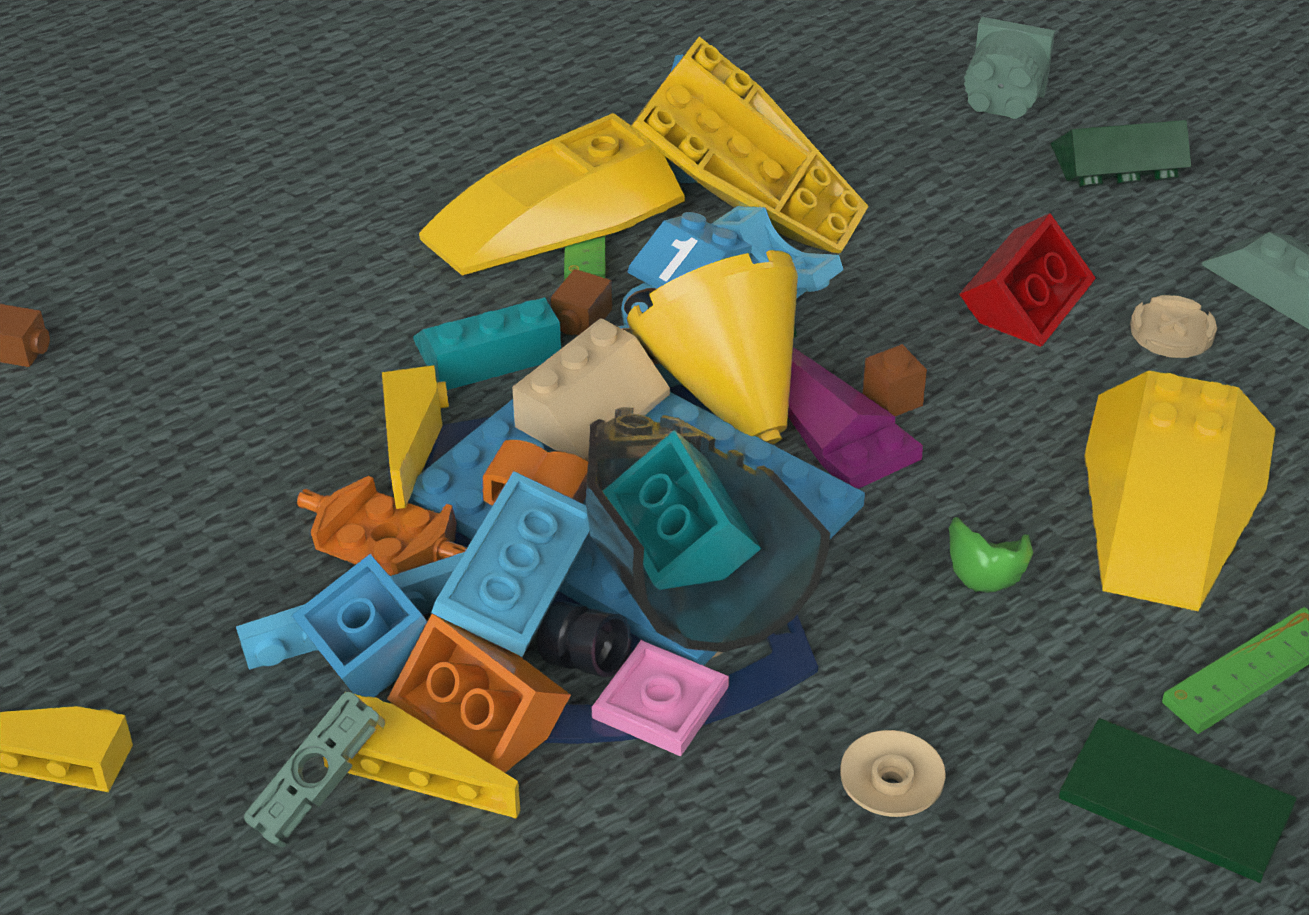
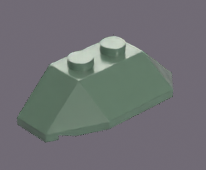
[1202,232,1309,329]

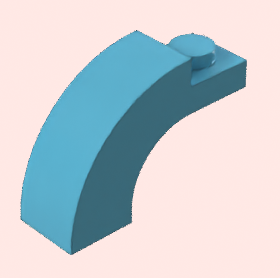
[711,206,843,298]

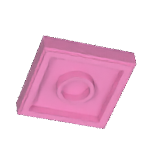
[592,640,729,756]

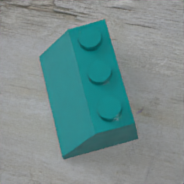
[413,297,561,390]
[603,430,762,590]

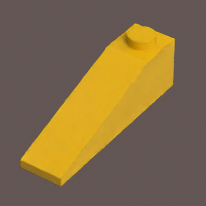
[382,365,449,509]
[323,694,520,818]
[0,706,133,792]

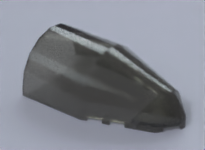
[586,407,831,652]

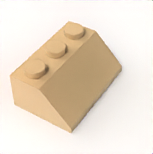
[512,318,670,462]

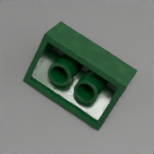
[1051,120,1191,187]

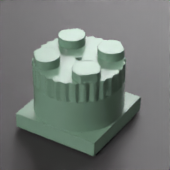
[964,17,1055,119]

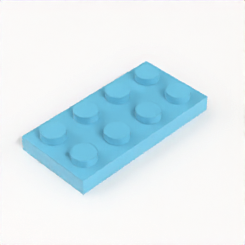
[432,471,600,657]

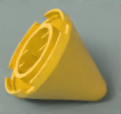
[627,250,798,445]

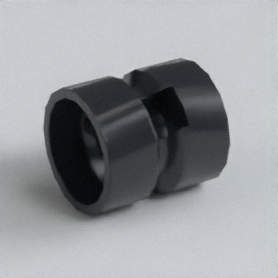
[537,601,631,677]

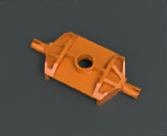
[297,476,467,576]

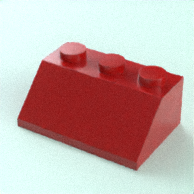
[959,213,1096,347]

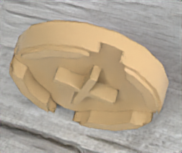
[1130,295,1217,358]

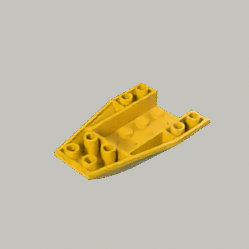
[630,36,869,253]
[419,113,685,275]

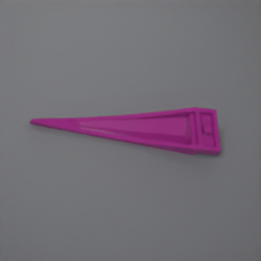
[788,347,923,489]

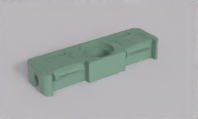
[244,692,385,847]

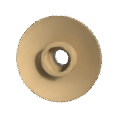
[840,730,945,817]

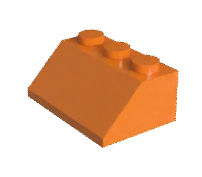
[387,614,571,773]

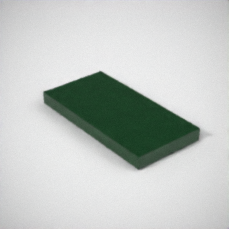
[1059,718,1297,883]

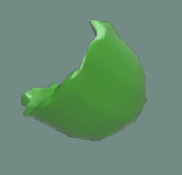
[949,517,1033,593]

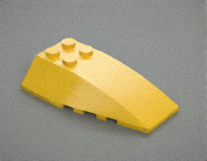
[1084,370,1275,611]

